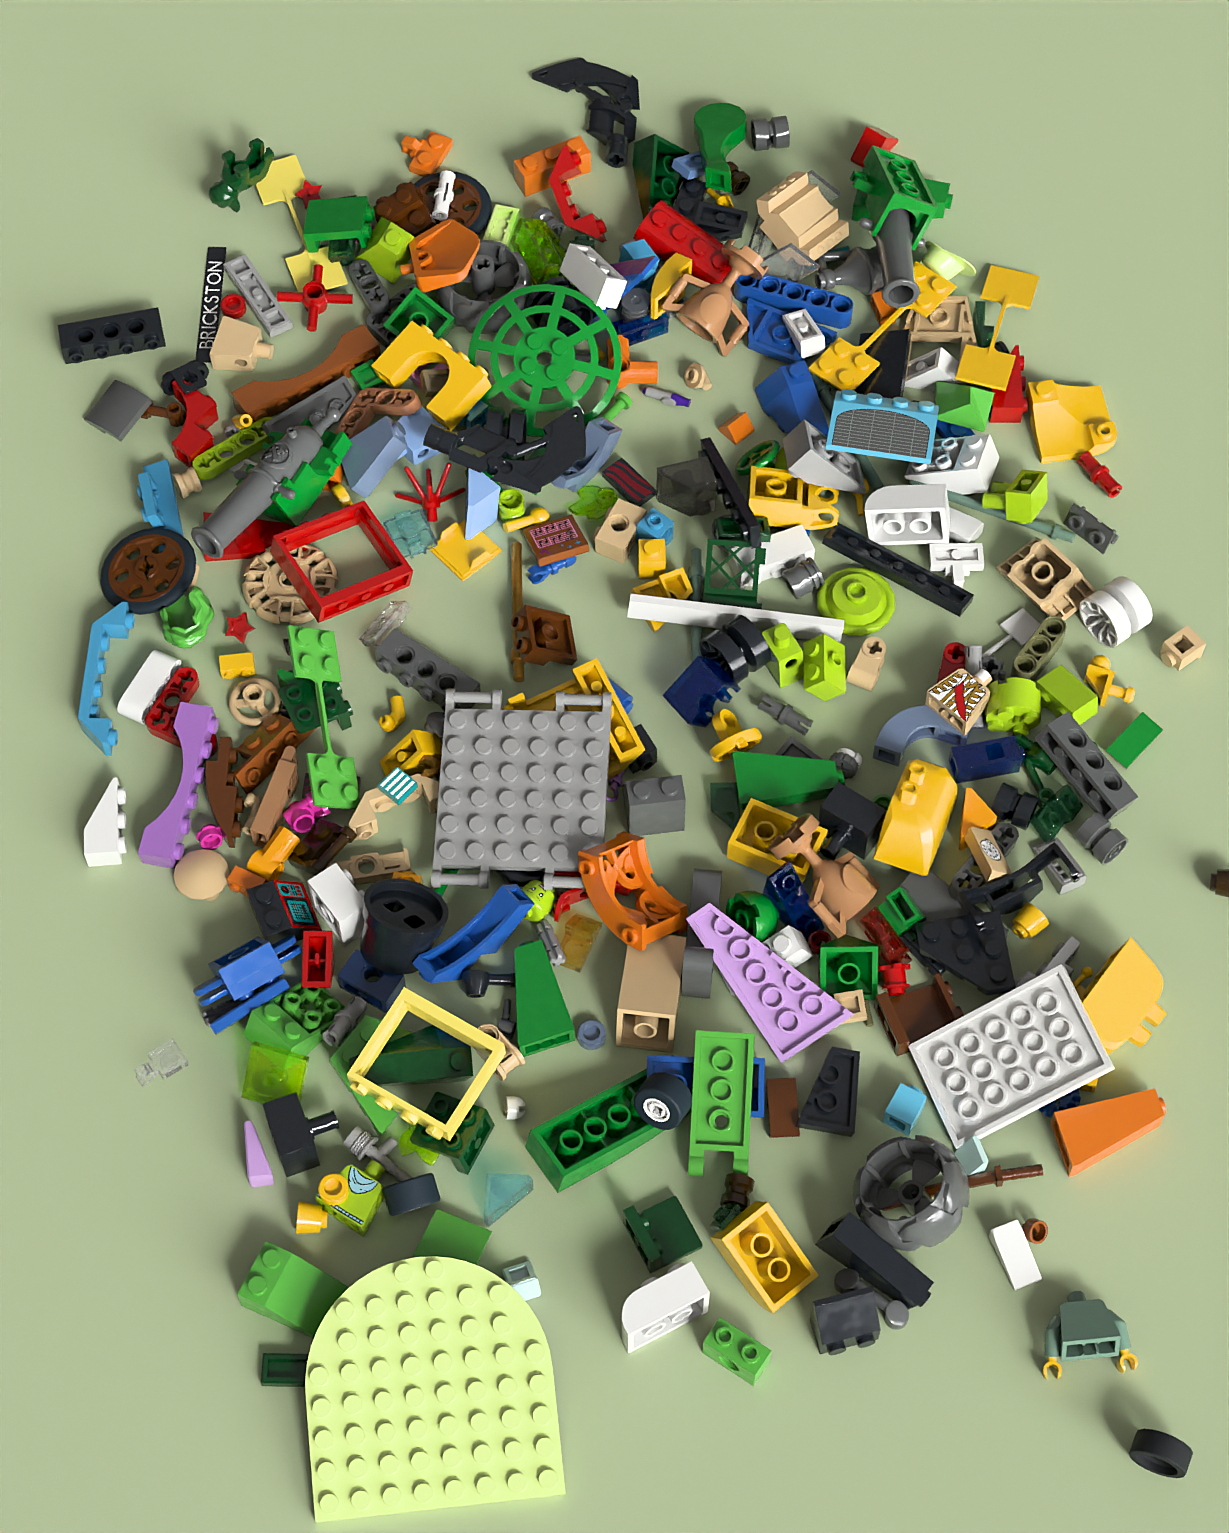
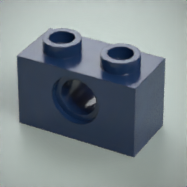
[337,949,406,1014]

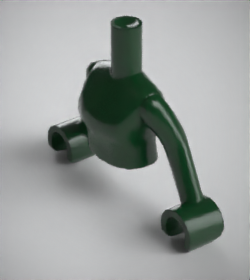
[1013,733,1098,809]

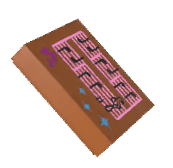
[522,514,589,567]

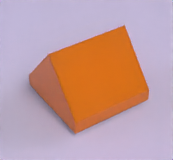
[718,412,754,445]

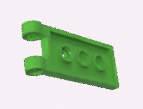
[688,1030,755,1177]

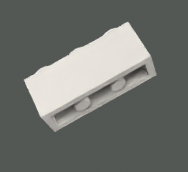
[559,243,627,309]
[728,525,815,588]

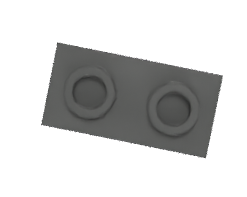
[1063,503,1119,554]

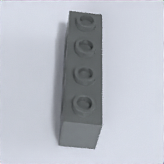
[374,628,481,712]
[1034,712,1138,820]

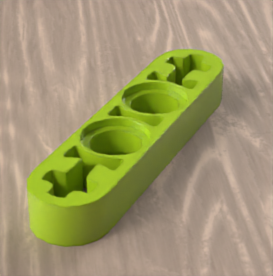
[193,417,273,480]

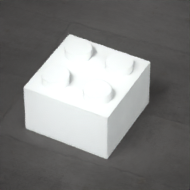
[307,863,365,947]

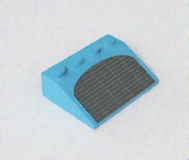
[826,389,939,464]

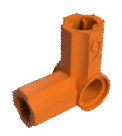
[606,335,658,389]

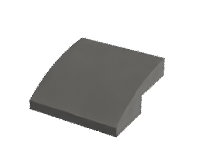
[84,380,152,442]

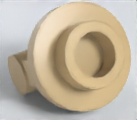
[684,363,712,390]

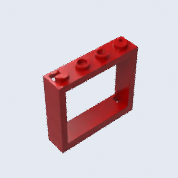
[270,500,413,623]

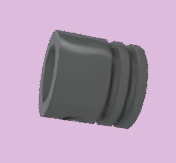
[621,288,651,331]
[781,557,825,600]

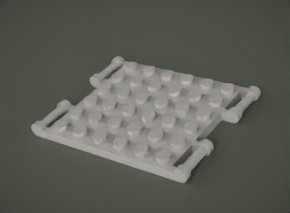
[431,689,612,890]

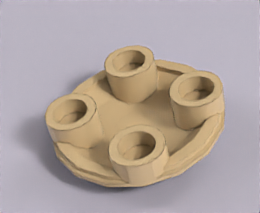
[173,849,230,901]

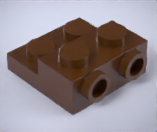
[374,182,437,237]
[511,605,578,666]

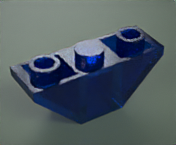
[763,861,825,942]

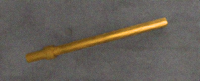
[510,542,526,683]

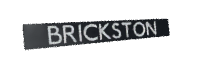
[196,247,226,363]

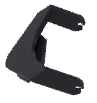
[957,842,1080,932]

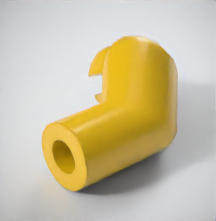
[379,695,406,732]

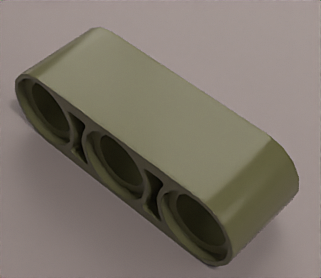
[1010,616,1066,682]

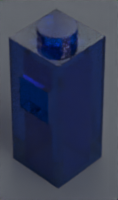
[948,735,1025,784]

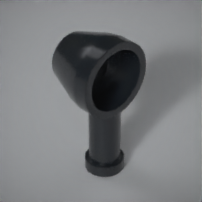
[461,970,516,998]

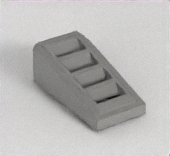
[1032,837,1087,895]

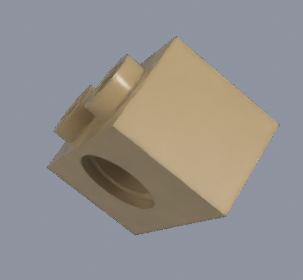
[593,498,647,564]

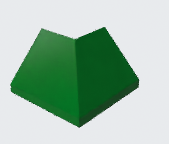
[818,935,878,1000]

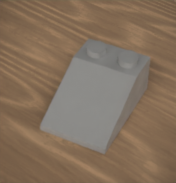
[782,419,866,494]

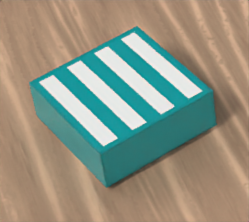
[378,767,418,806]

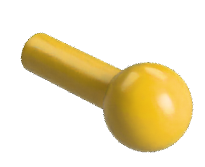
[503,507,550,533]

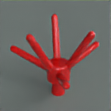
[395,463,465,522]

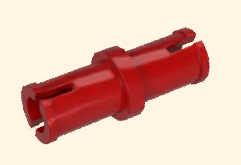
[1077,451,1122,498]

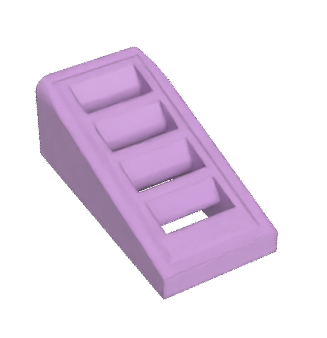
[244,1121,274,1187]

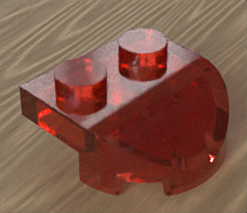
[859,907,912,965]

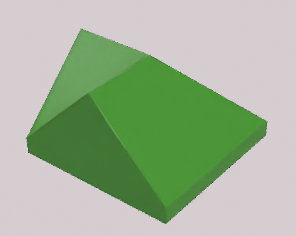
[935,381,994,432]

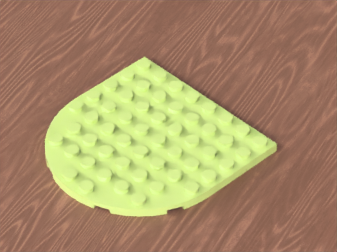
[305,1256,566,1523]

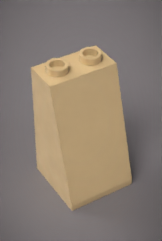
[615,935,687,1053]

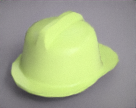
[920,241,976,280]

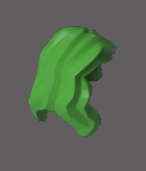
[160,586,215,649]

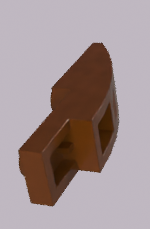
[206,737,244,848]

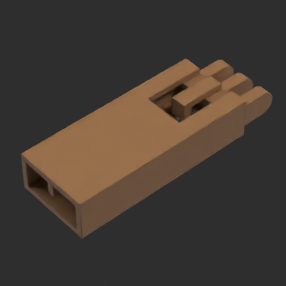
[250,746,300,848]

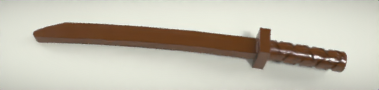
[882,1164,1043,1211]

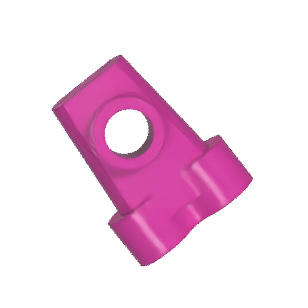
[282,791,331,833]

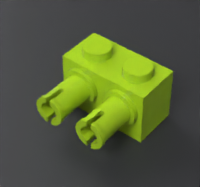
[982,469,1048,524]

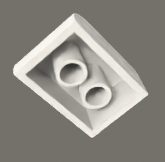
[865,484,950,545]
[622,1261,710,1353]

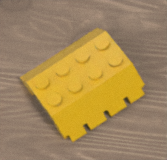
[502,658,645,779]

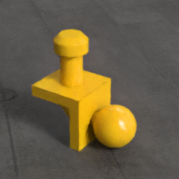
[1084,655,1135,707]

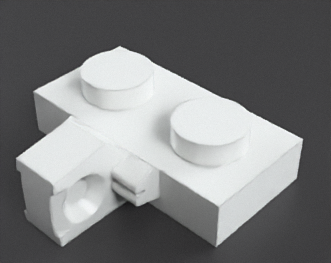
[929,543,984,588]

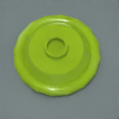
[817,568,895,636]

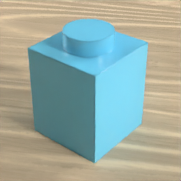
[882,1083,927,1136]

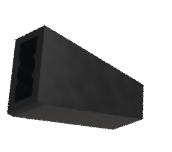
[815,1212,934,1310]

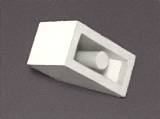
[904,347,959,391]

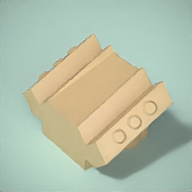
[757,171,849,264]
[996,537,1096,621]

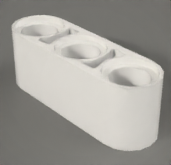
[117,650,181,724]

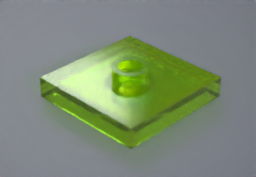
[241,1041,309,1104]

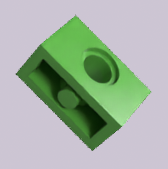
[702,1317,772,1386]

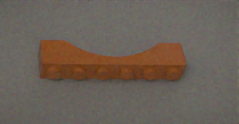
[231,324,381,424]

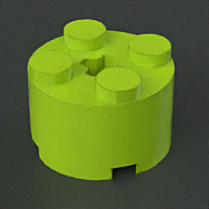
[986,677,1041,736]

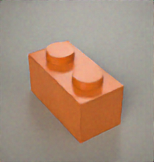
[870,291,897,327]
[227,865,267,898]

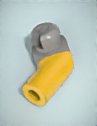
[224,414,252,438]

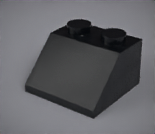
[810,1286,881,1355]

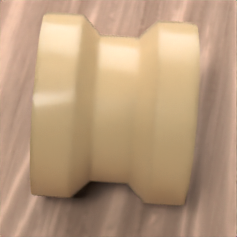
[172,467,202,498]

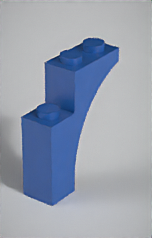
[412,884,535,983]

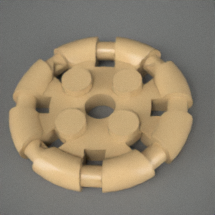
[242,544,338,625]

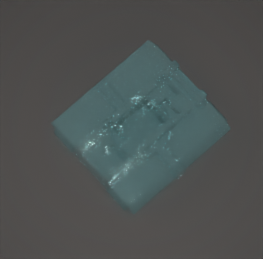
[383,509,438,559]

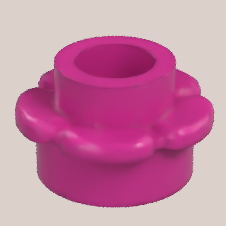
[196,824,223,850]

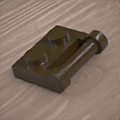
[287,818,357,876]

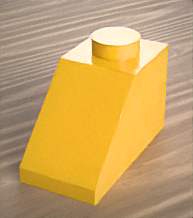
[379,729,442,777]

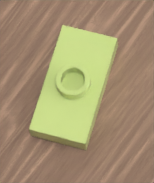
[483,204,520,247]

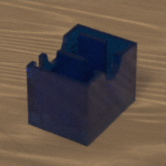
[662,656,741,728]

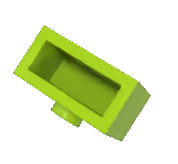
[803,634,846,702]
[1036,665,1098,725]

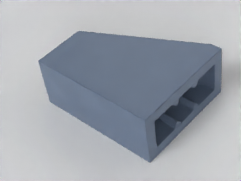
[342,416,407,498]

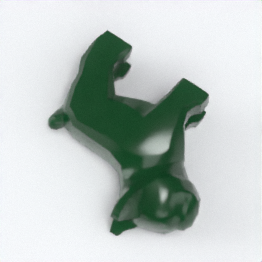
[209,138,274,213]

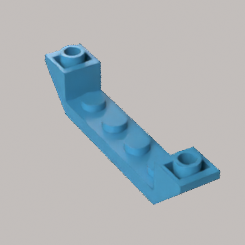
[78,602,135,756]

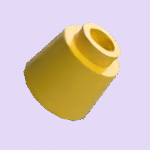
[1012,902,1049,939]
[296,1201,328,1234]

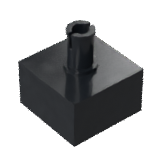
[819,782,886,860]
[262,1092,339,1177]

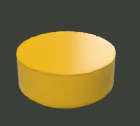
[331,483,353,509]
[318,1173,349,1205]

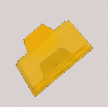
[428,520,502,581]

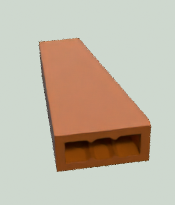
[1050,1088,1166,1177]

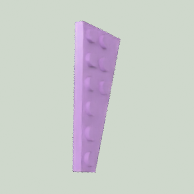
[686,903,854,1063]

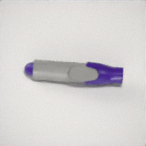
[642,386,691,407]

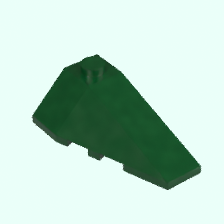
[632,134,689,220]
[349,1025,474,1087]

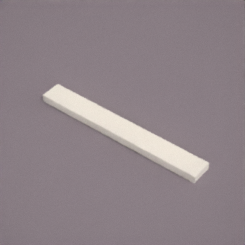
[627,594,844,643]

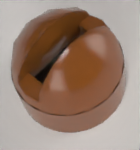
[1022,1218,1048,1244]

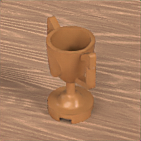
[661,239,769,357]
[768,812,880,938]

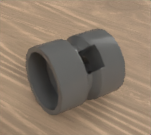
[751,116,790,151]
[1074,812,1128,865]

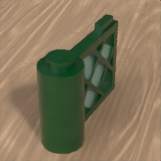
[703,539,766,610]

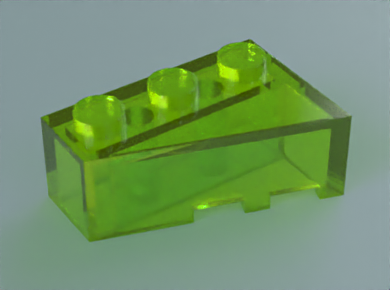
[510,218,579,292]

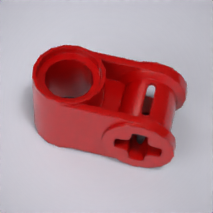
[937,642,965,683]

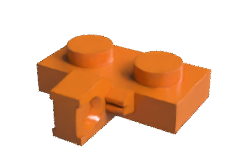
[401,131,453,177]

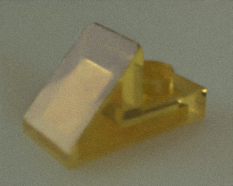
[560,913,602,973]

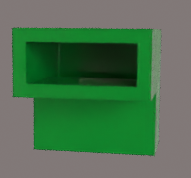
[875,886,927,939]

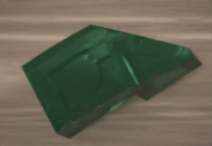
[973,301,994,348]
[710,782,740,830]

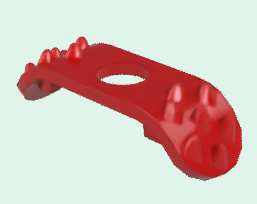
[552,880,632,922]

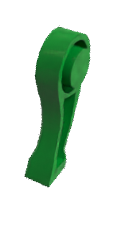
[694,103,747,193]

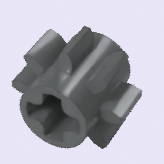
[982,655,1006,687]

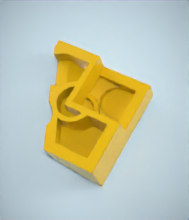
[631,567,693,632]

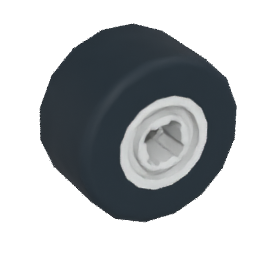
[634,1072,692,1130]
[383,1173,441,1216]

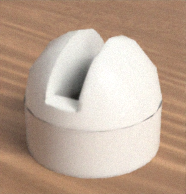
[504,1096,526,1120]

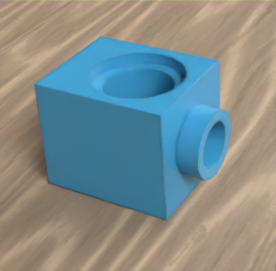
[636,508,674,547]

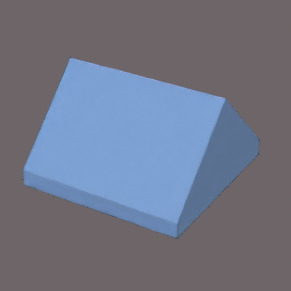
[465,468,500,540]

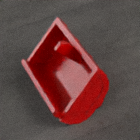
[633,200,731,284]

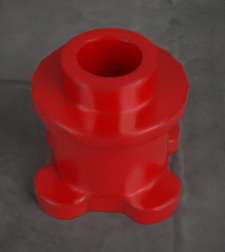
[878,963,911,996]

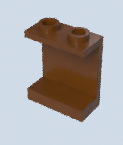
[874,973,964,1056]

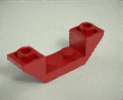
[549,145,607,243]

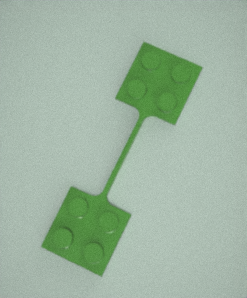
[287,625,360,810]

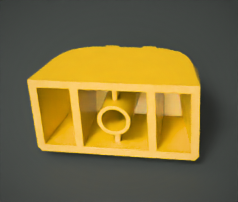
[873,758,958,876]
[1080,938,1167,1055]

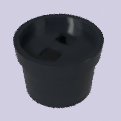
[360,879,449,975]

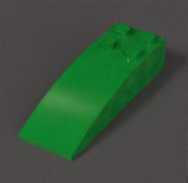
[525,1055,692,1193]

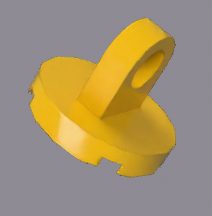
[709,709,763,762]

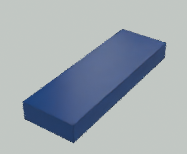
[210,978,290,1035]

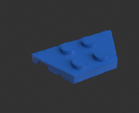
[747,298,837,364]

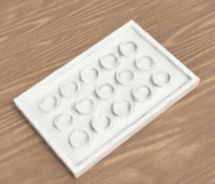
[909,964,1115,1149]

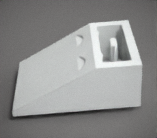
[905,434,999,495]

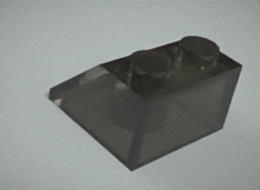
[656,456,716,517]

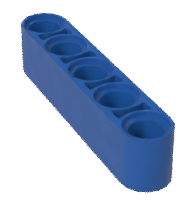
[734,274,853,329]

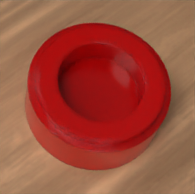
[220,294,247,319]

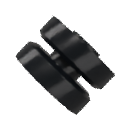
[485,407,527,461]

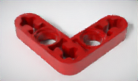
[145,667,219,757]

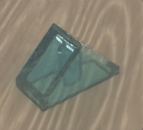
[484,1173,534,1227]

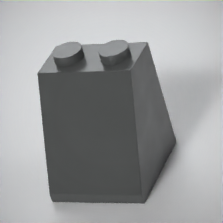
[622,775,686,836]

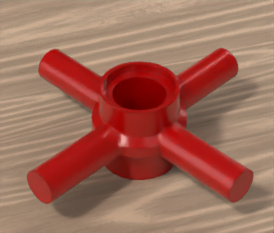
[277,264,353,332]

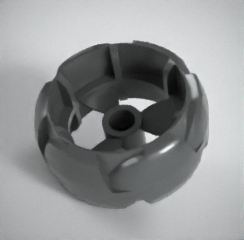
[436,240,532,334]
[853,1135,970,1251]

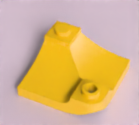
[1026,380,1117,463]

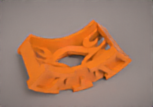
[578,831,688,951]

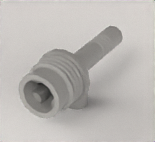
[343,1126,413,1182]

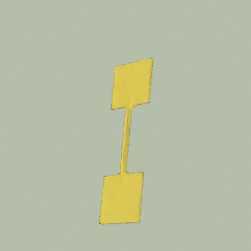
[255,155,348,292]

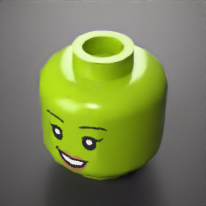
[522,880,556,922]

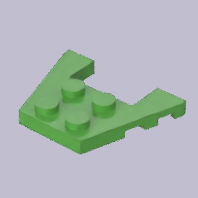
[329,1015,413,1136]

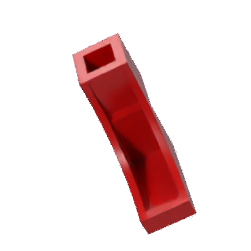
[172,380,219,468]

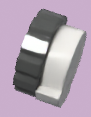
[829,748,862,779]

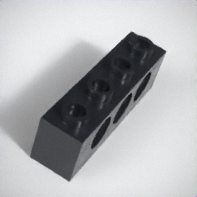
[58,307,166,364]

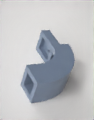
[551,416,622,493]
[873,705,969,767]

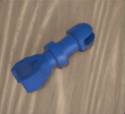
[527,556,576,584]

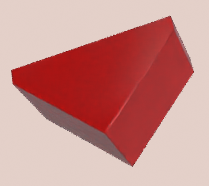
[851,126,898,168]
[302,931,335,988]

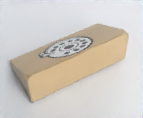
[964,827,1012,883]

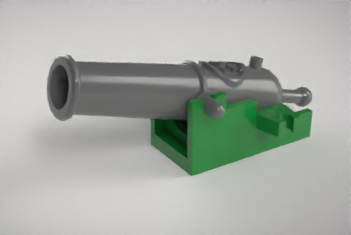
[850,145,938,308]
[191,407,352,559]

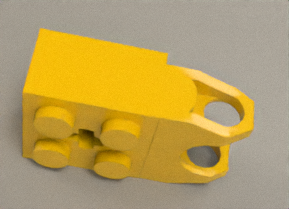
[747,466,839,530]

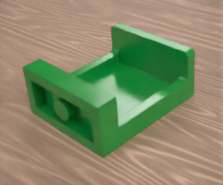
[303,196,375,253]

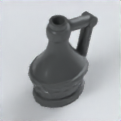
[814,246,884,295]

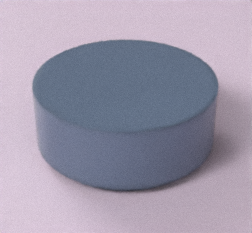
[577,1020,606,1050]

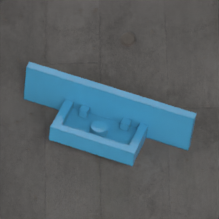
[137,459,184,553]

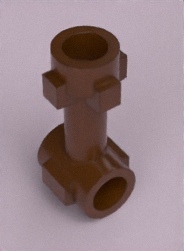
[141,400,186,427]

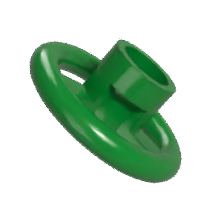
[735,440,780,476]

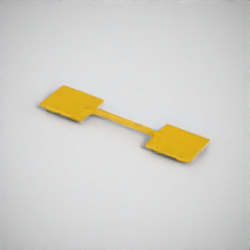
[808,261,956,391]
[955,265,1040,391]

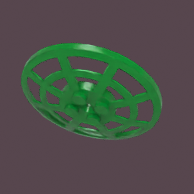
[468,284,622,438]

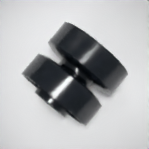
[699,615,771,687]

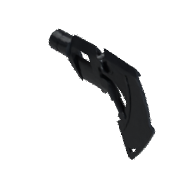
[532,58,640,168]
[423,406,586,493]

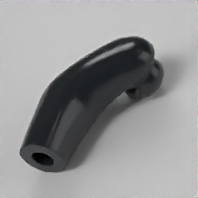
[494,870,540,887]

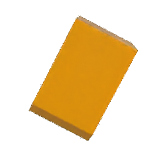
[958,788,997,850]

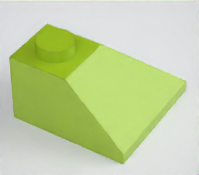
[355,217,415,284]

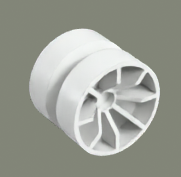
[1079,576,1152,648]

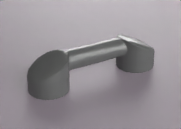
[834,1268,909,1330]

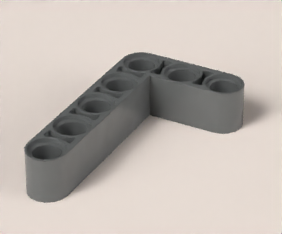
[681,868,722,999]

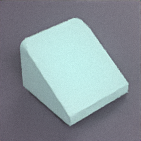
[954,1136,988,1176]
[502,1261,541,1301]

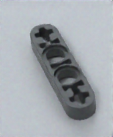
[949,822,1019,900]

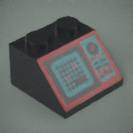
[247,880,322,945]

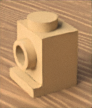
[1160,625,1206,671]

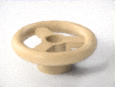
[228,678,282,726]

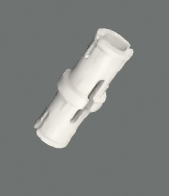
[432,170,456,220]

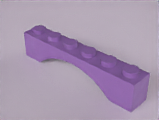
[138,702,219,869]

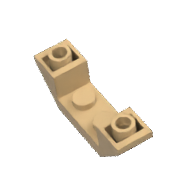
[348,774,439,841]

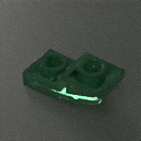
[1029,784,1083,842]

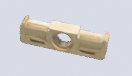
[326,848,411,885]

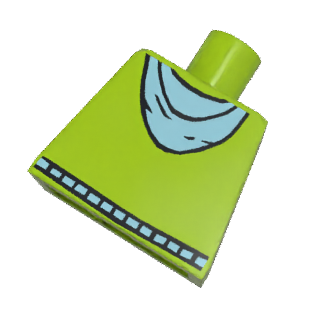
[761,623,804,689]
[315,1160,385,1237]

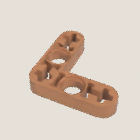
[335,388,421,439]

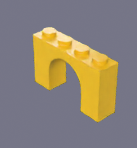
[371,321,491,431]

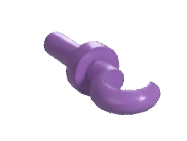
[607,769,626,802]

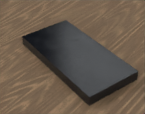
[854,329,911,399]

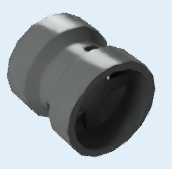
[530,207,564,242]

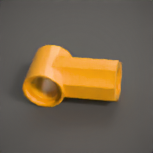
[247,826,301,882]

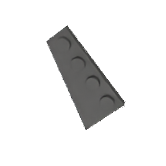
[261,376,357,443]

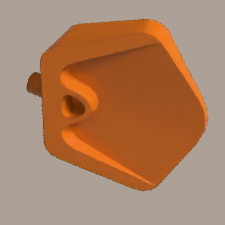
[400,219,480,293]

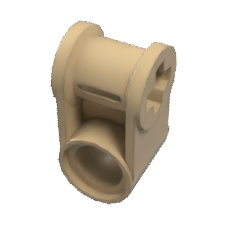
[846,637,886,692]
[475,1024,526,1081]

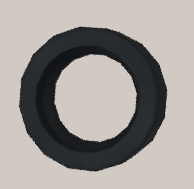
[1129,1428,1193,1478]

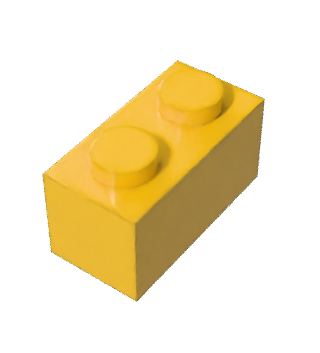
[219,652,256,679]

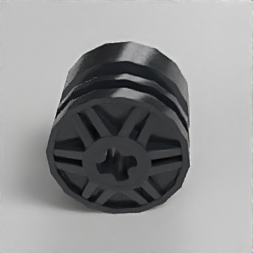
[526,276,593,337]

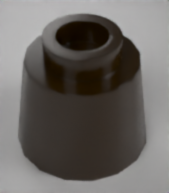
[1210,869,1229,898]

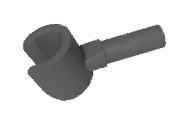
[498,999,516,1039]

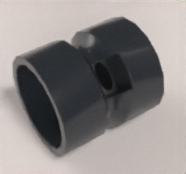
[991,782,1040,831]

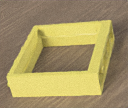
[347,987,506,1141]

